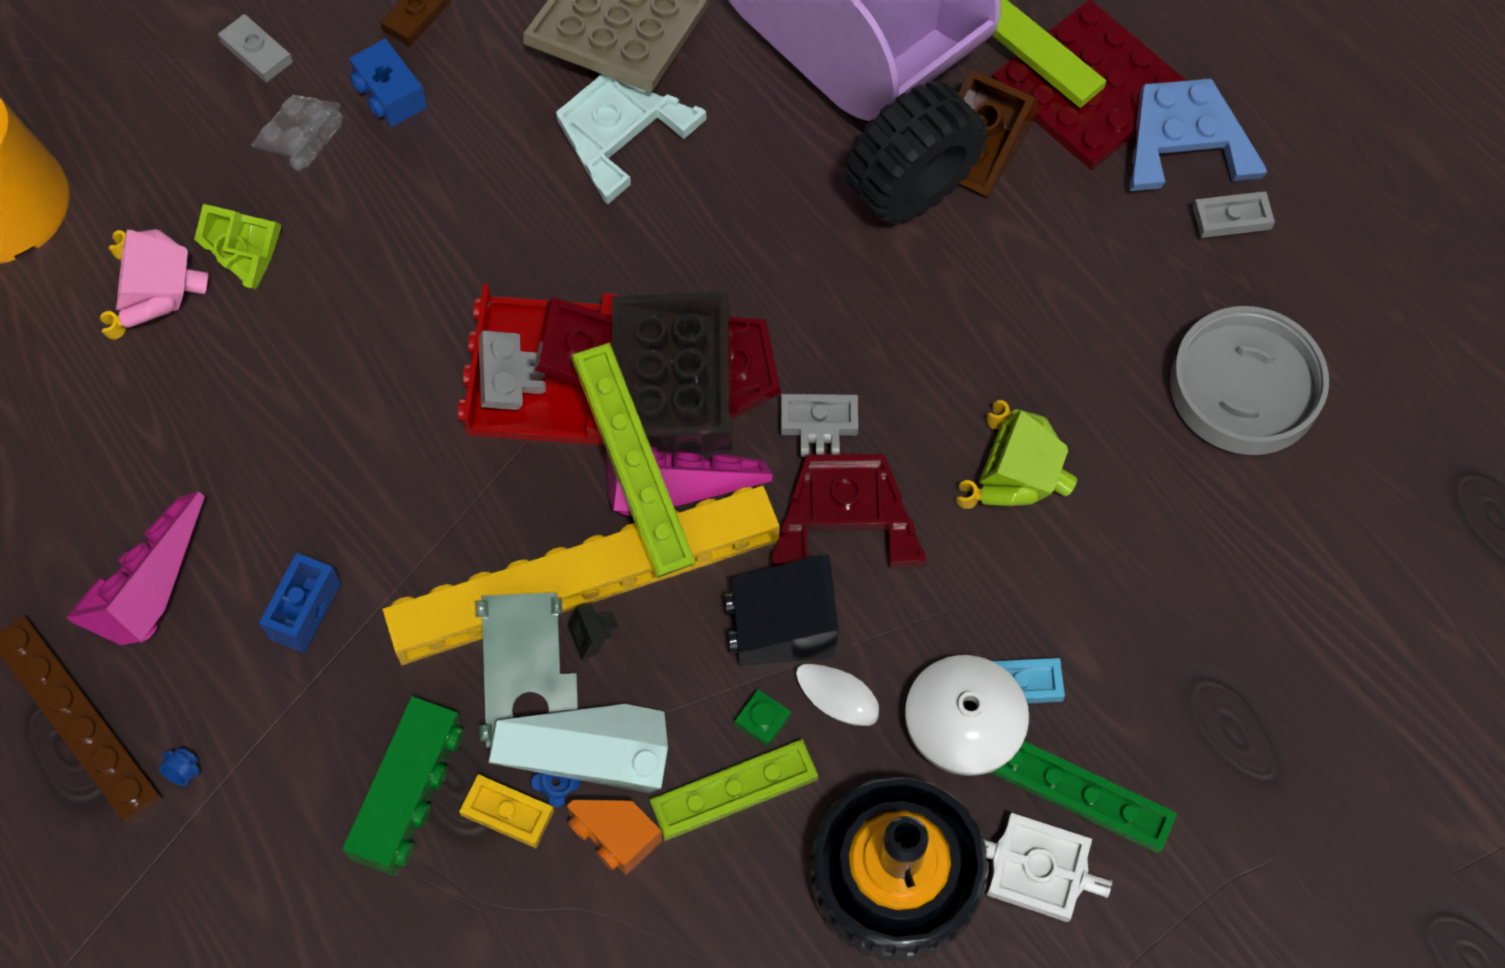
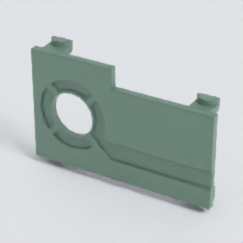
[475,593,578,748]

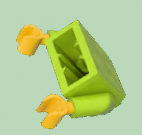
[956,400,1077,509]

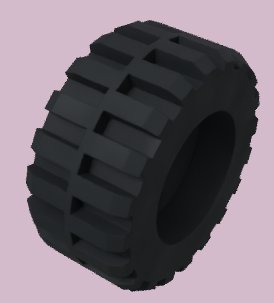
[845,82,987,224]

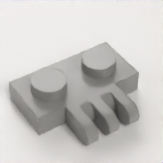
[479,331,546,410]
[781,394,858,457]

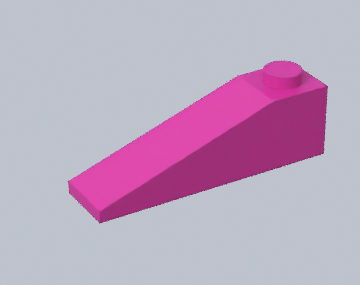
[606,443,773,516]
[66,492,204,645]

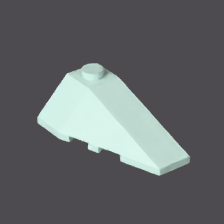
[488,704,668,793]

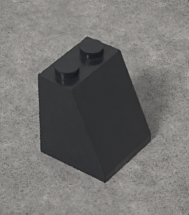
[725,554,839,666]

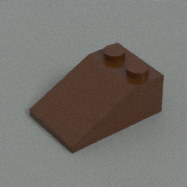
[959,69,1040,197]

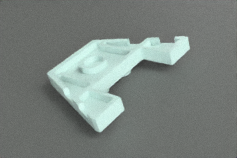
[556,74,706,205]

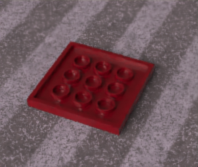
[992,0,1187,171]

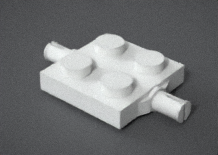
[982,813,1112,922]

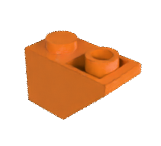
[567,800,663,875]

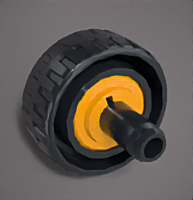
[810,776,988,962]

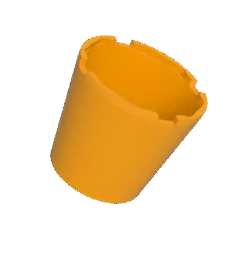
[0,98,70,264]

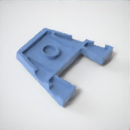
[1129,79,1267,191]

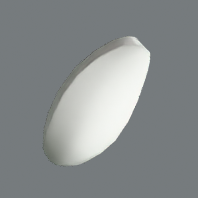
[796,664,879,726]

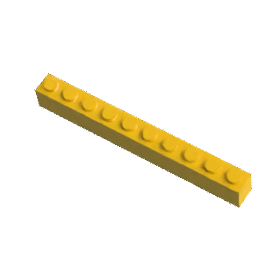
[382,485,780,665]

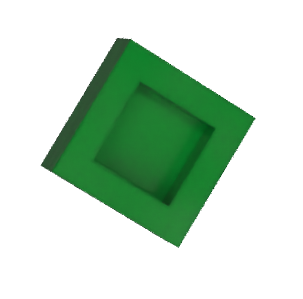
[735,689,791,748]

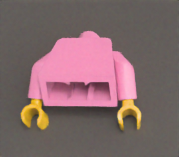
[100,229,208,340]

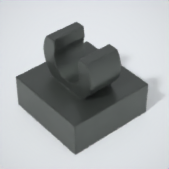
[567,603,618,660]

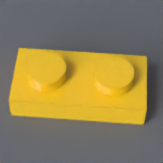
[459,774,554,848]

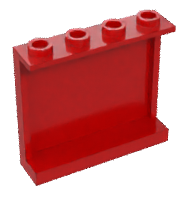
[458,284,620,446]

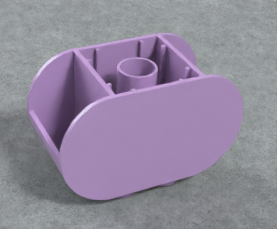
[729,0,1001,121]

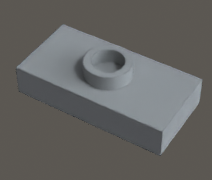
[218,14,293,83]
[1192,191,1275,238]

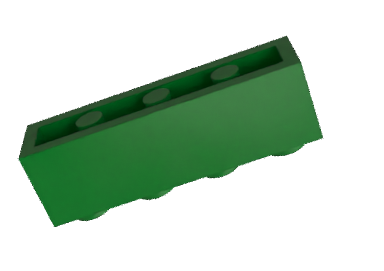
[342,696,465,877]

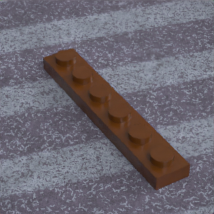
[0,615,162,825]

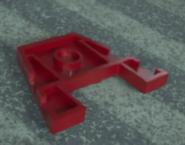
[650,311,781,449]
[772,454,927,568]

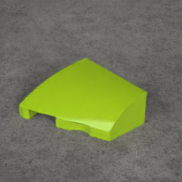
[194,204,282,290]

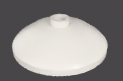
[905,655,1029,776]

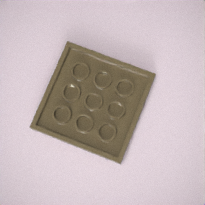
[523,0,710,93]

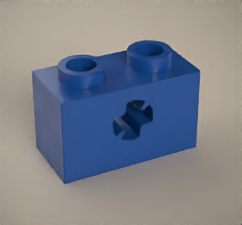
[349,38,427,128]
[259,553,341,654]

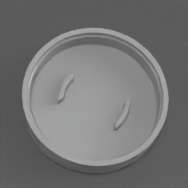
[1170,306,1329,455]

